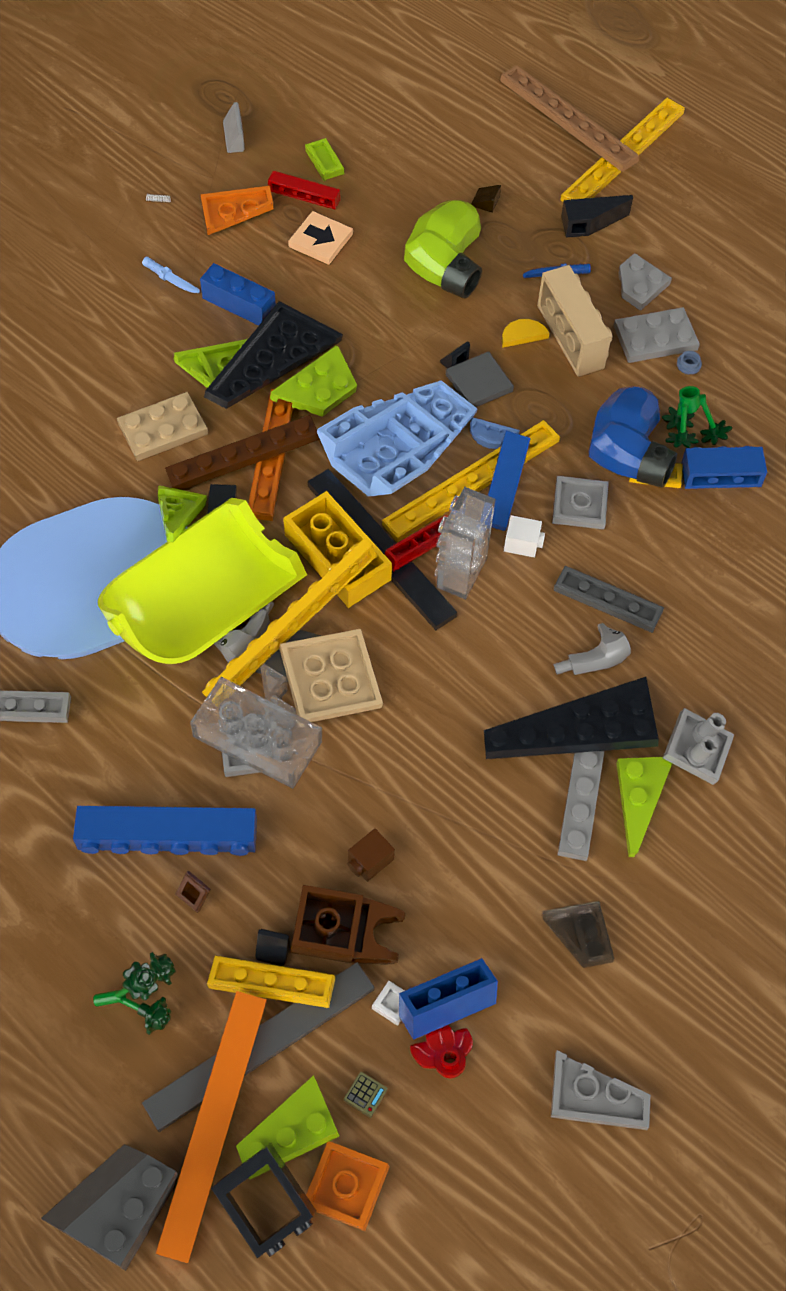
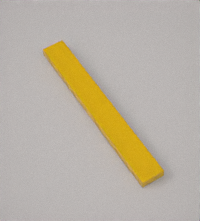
[561,98,685,202]
[382,420,560,543]

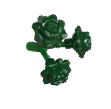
[93,952,176,1035]

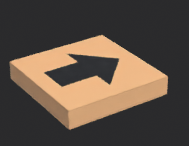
[288,211,353,265]

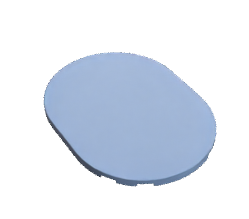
[0,497,187,659]

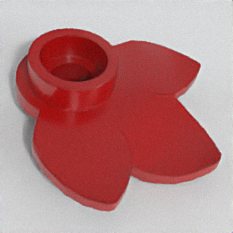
[410,1025,473,1079]

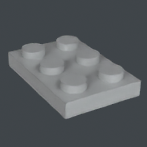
[614,307,700,363]

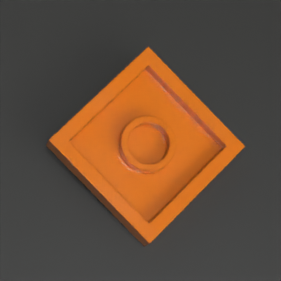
[306,1141,390,1231]

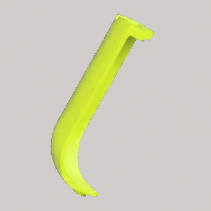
[97,498,307,664]

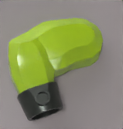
[404,200,482,299]

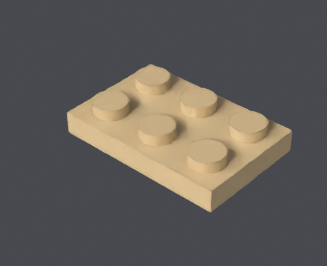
[117,392,208,461]

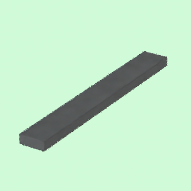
[142,962,374,1132]

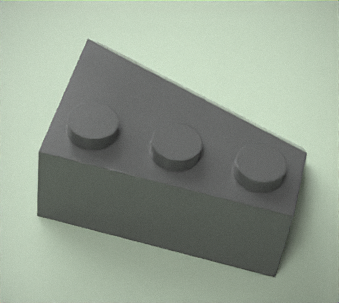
[41,1144,179,1271]

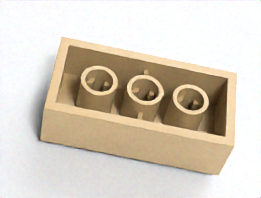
[537,265,612,377]

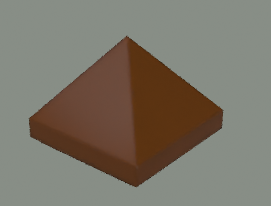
[176,871,211,913]

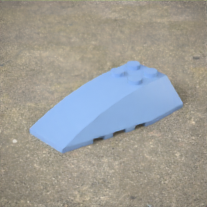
[317,381,477,497]

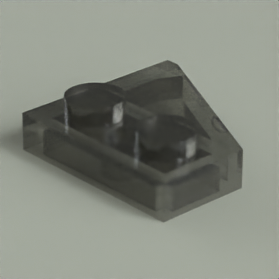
[542,901,615,968]

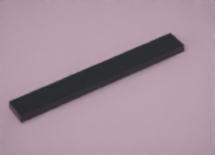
[307,469,457,631]

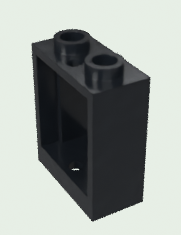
[211,1143,316,1258]

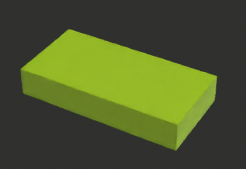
[305,138,344,181]

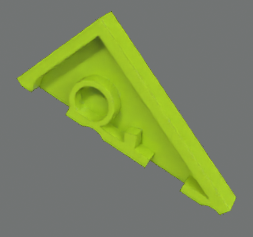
[158,485,207,542]
[617,757,672,857]

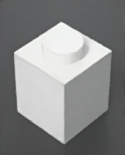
[504,515,545,558]

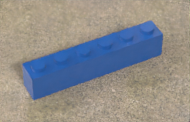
[73,806,257,856]

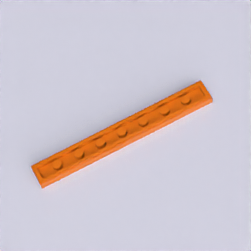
[156,991,267,1263]

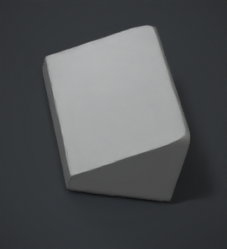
[223,102,245,153]

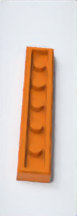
[248,389,294,521]

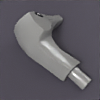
[214,601,274,663]
[553,623,631,675]

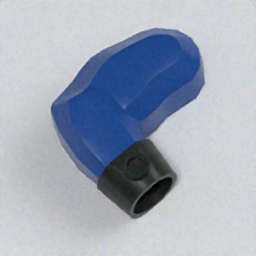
[589,386,677,488]

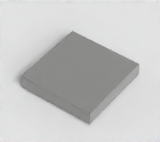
[552,476,609,530]

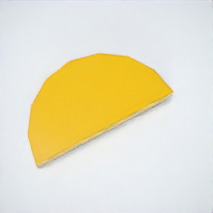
[501,319,550,348]

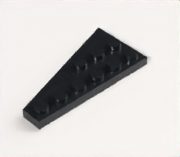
[204,301,343,409]
[483,677,659,759]

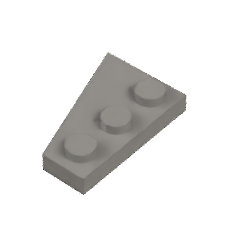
[551,1050,651,1130]

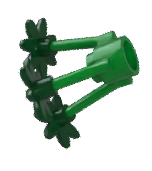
[662,386,732,448]

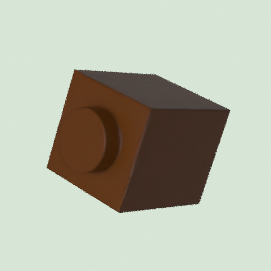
[347,828,395,882]

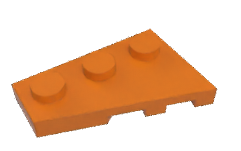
[200,186,274,235]

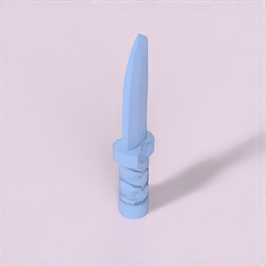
[142,257,200,293]

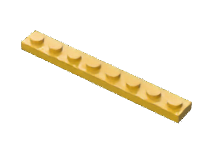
[202,538,377,708]

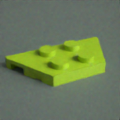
[174,339,247,388]
[270,346,357,417]

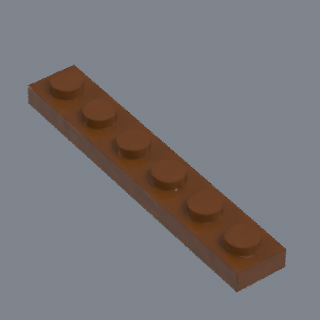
[165,415,320,490]

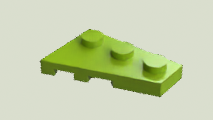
[236,1075,340,1179]

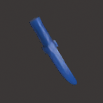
[523,263,591,278]

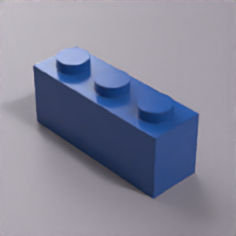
[200,263,276,326]
[681,446,767,489]
[399,958,498,1040]

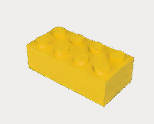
[283,491,392,608]

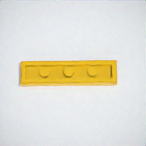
[207,956,335,1008]

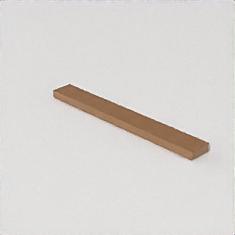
[501,66,639,172]

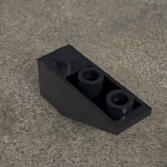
[561,195,633,238]

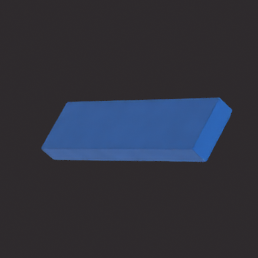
[480,430,531,531]

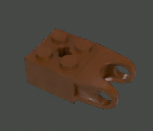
[291,885,406,965]

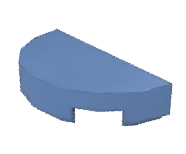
[470,417,520,449]

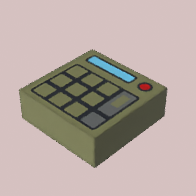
[344,1071,388,1118]

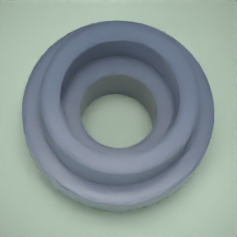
[677,351,702,374]

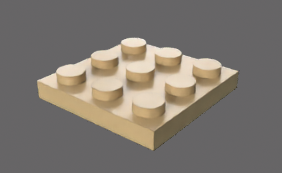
[279,629,383,724]

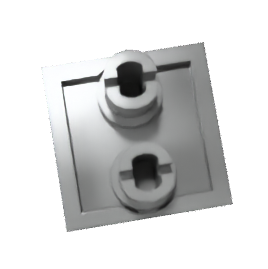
[663,708,734,785]

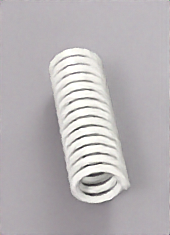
[146,194,171,202]

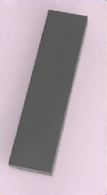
[553,566,664,633]

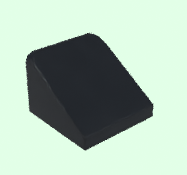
[440,341,470,368]
[255,929,290,966]

